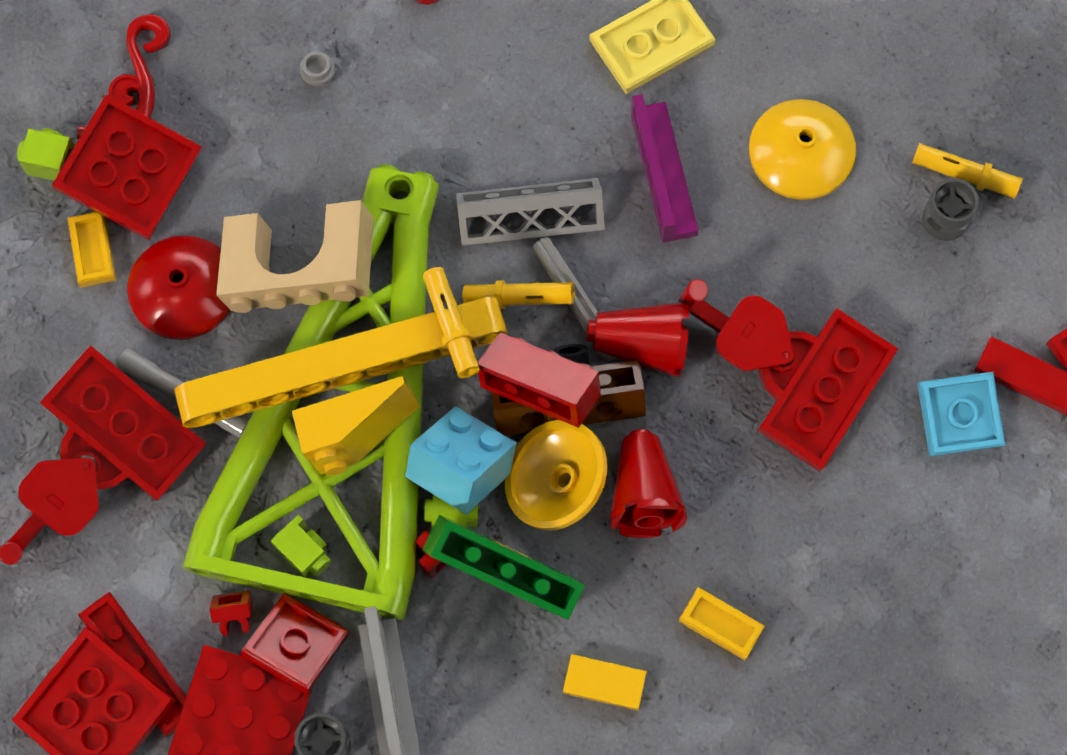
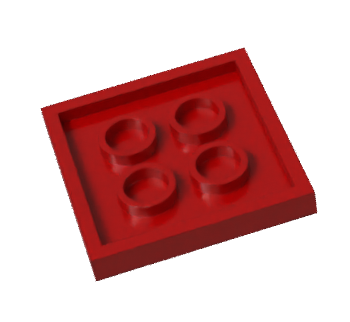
[52,94,202,240]
[11,627,176,755]
[168,645,313,755]

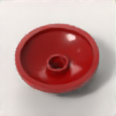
[127,235,231,340]

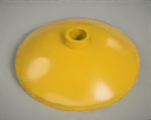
[749,99,856,200]
[505,420,607,531]

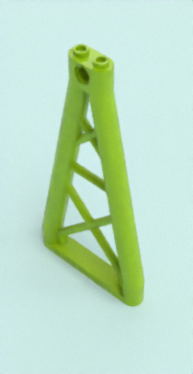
[182,164,440,620]

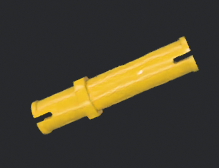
[912,142,1023,199]
[423,267,480,378]
[462,280,575,309]

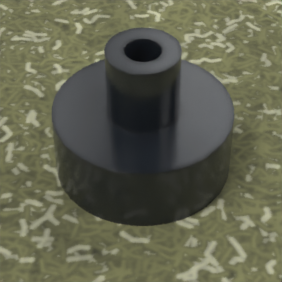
[552,344,589,365]

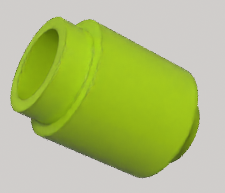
[424,494,479,528]

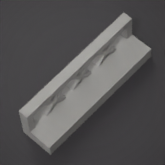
[456,178,605,246]

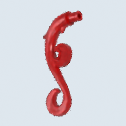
[77,14,171,139]

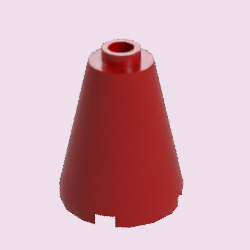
[586,302,689,377]
[610,429,687,538]

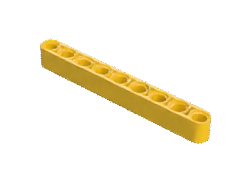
[174,297,508,428]

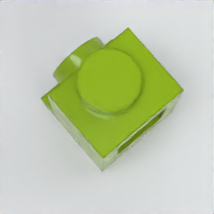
[271,514,332,578]

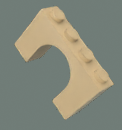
[216,200,374,313]

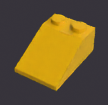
[292,376,420,476]

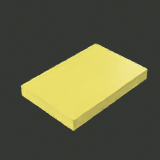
[589,0,716,94]

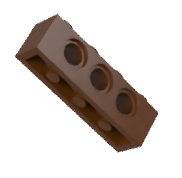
[491,360,646,436]

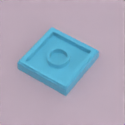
[917,372,1005,457]

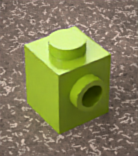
[17,128,75,181]

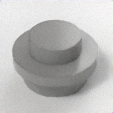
[299,51,335,86]

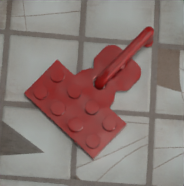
[678,279,898,472]
[0,345,207,565]

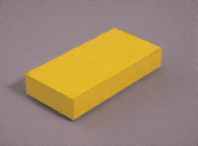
[67,212,116,288]
[678,587,765,661]
[563,654,647,711]

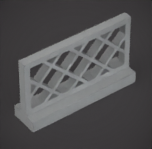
[358,606,421,755]

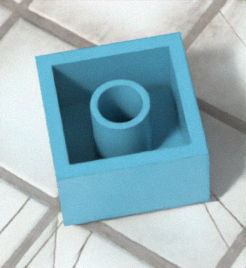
[405,406,517,515]

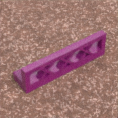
[631,94,699,243]

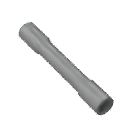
[117,348,250,438]

